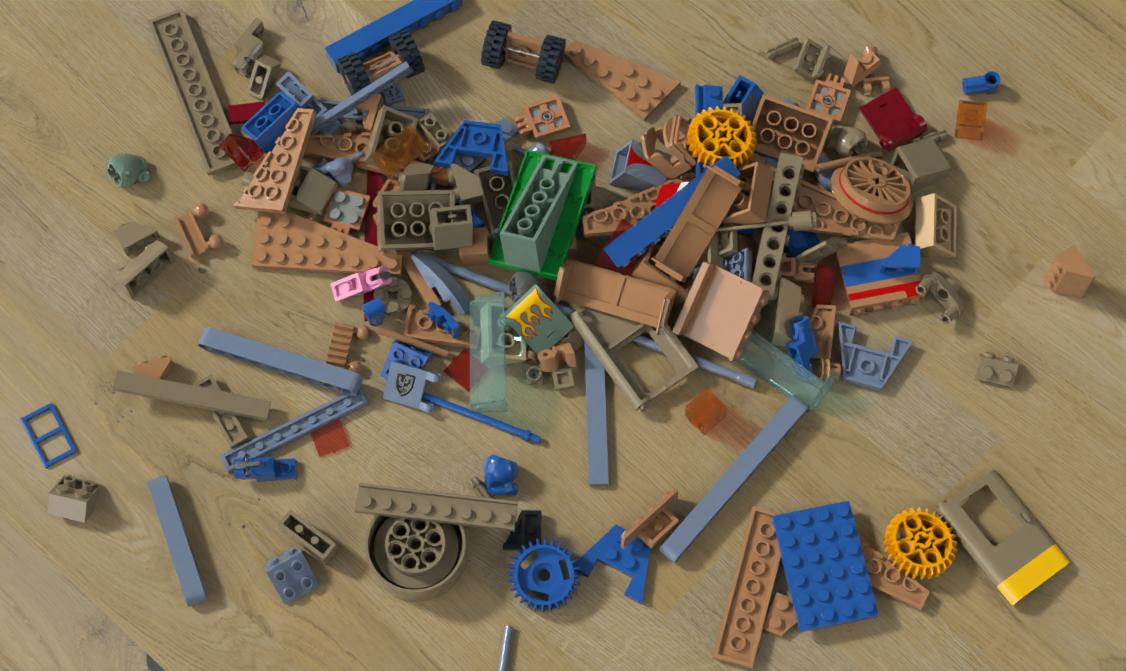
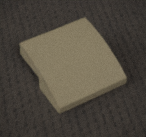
[796,237,848,262]

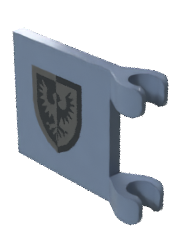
[383,361,442,412]

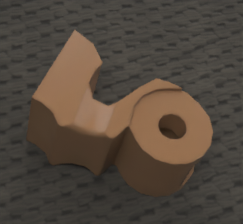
[537,342,576,372]

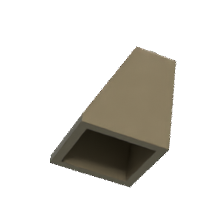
[891,138,951,194]

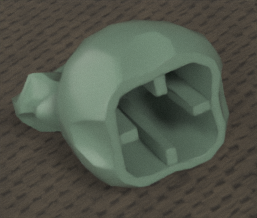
[107,154,151,188]

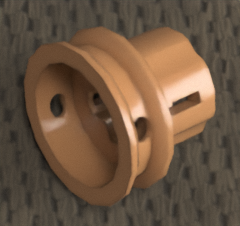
[816,358,841,383]

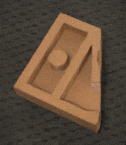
[762,592,797,638]

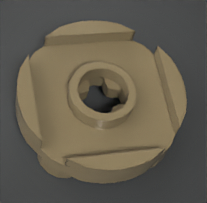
[373,276,412,315]

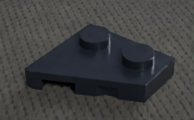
[503,510,542,551]

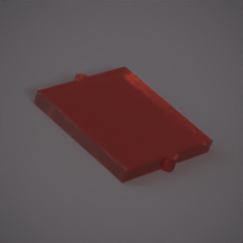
[444,348,490,392]
[311,418,350,457]

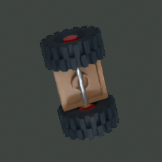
[481,20,566,84]
[337,29,425,96]

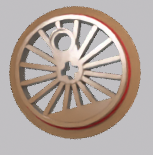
[830,157,913,224]

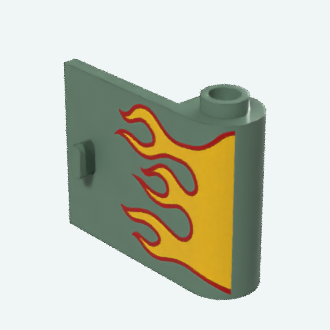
[501,284,574,354]

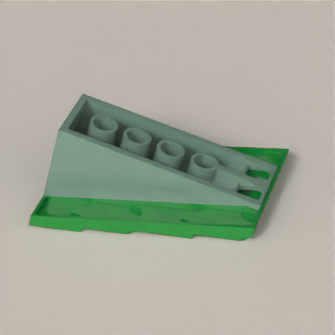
[488,150,597,281]

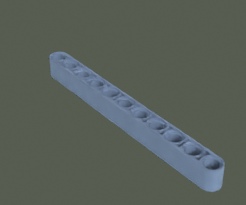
[659,395,810,563]

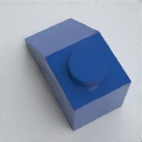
[879,244,921,275]

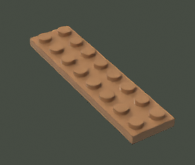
[713,506,781,669]

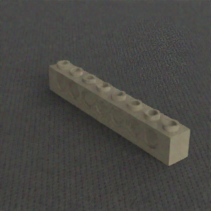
[752,153,805,305]

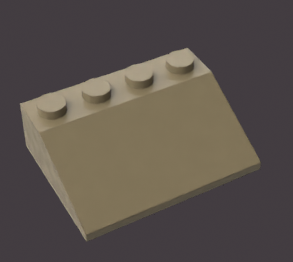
[377,190,455,252]

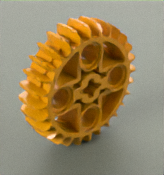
[687,106,757,168]
[883,507,958,580]

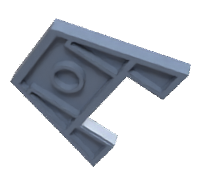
[838,321,913,391]

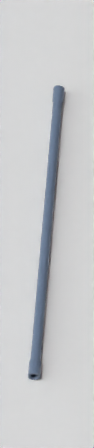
[427,253,757,389]

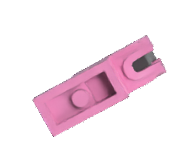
[331,266,392,302]

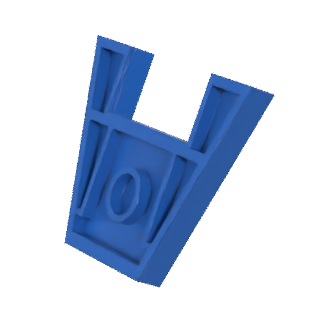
[434,120,508,176]
[574,525,650,605]

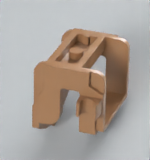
[641,115,696,179]

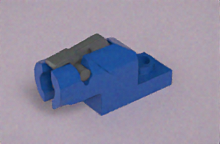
[785,315,819,380]
[234,457,297,482]

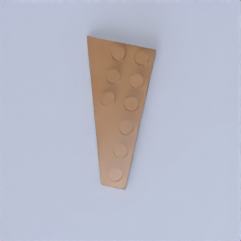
[564,40,681,121]
[233,108,317,214]

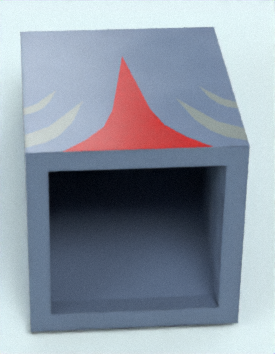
[609,139,672,191]

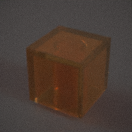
[955,100,988,141]
[684,388,727,435]

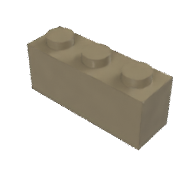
[277,509,339,565]

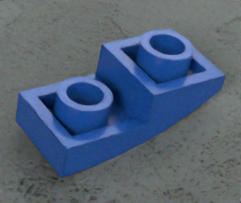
[427,302,460,339]

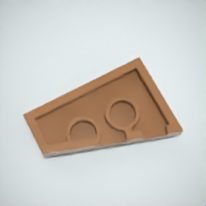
[809,304,836,362]

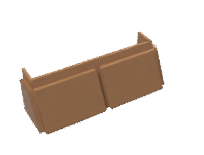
[652,166,745,282]
[554,260,677,333]

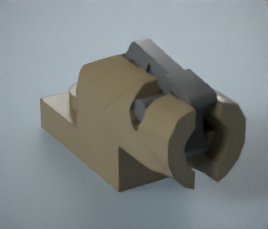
[231,17,265,77]

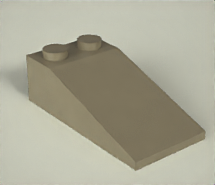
[473,160,516,238]

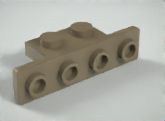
[707,221,738,268]

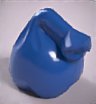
[483,454,518,496]

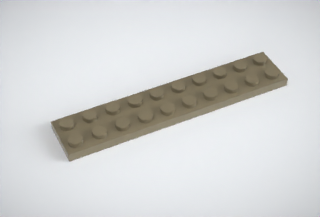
[148,8,244,176]

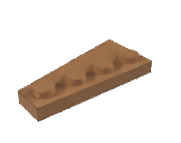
[403,304,482,350]
[861,540,930,611]

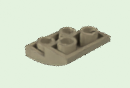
[410,112,452,163]

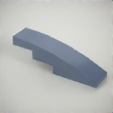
[276,71,342,136]
[411,251,475,316]

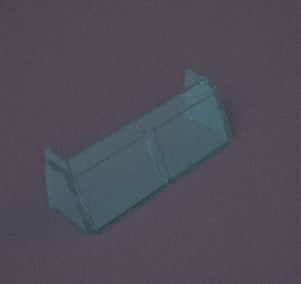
[470,291,509,413]
[738,330,835,412]

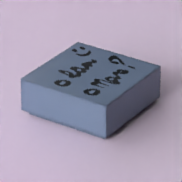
[382,83,405,106]

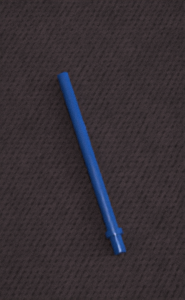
[422,392,541,444]

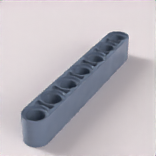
[147,475,208,607]

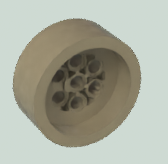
[365,515,467,602]

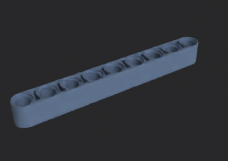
[198,327,364,396]

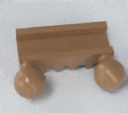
[173,203,224,258]
[326,323,371,374]

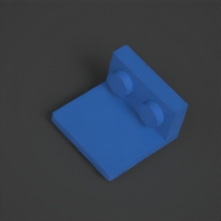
[380,340,434,379]

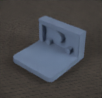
[263,547,319,604]

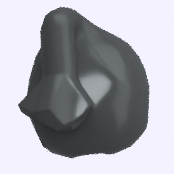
[509,271,549,303]

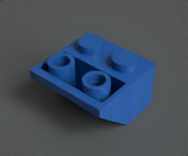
[723,75,765,126]

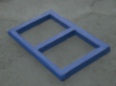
[20,403,77,468]

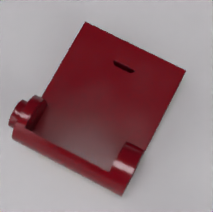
[859,87,928,152]

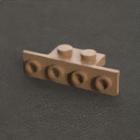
[621,488,679,549]

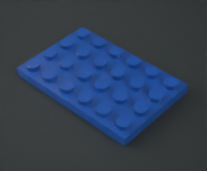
[771,501,879,633]

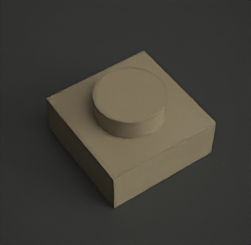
[552,368,575,391]

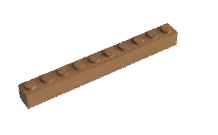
[373,213,443,309]

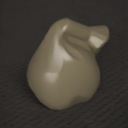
[824,126,868,158]

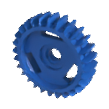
[507,538,581,612]

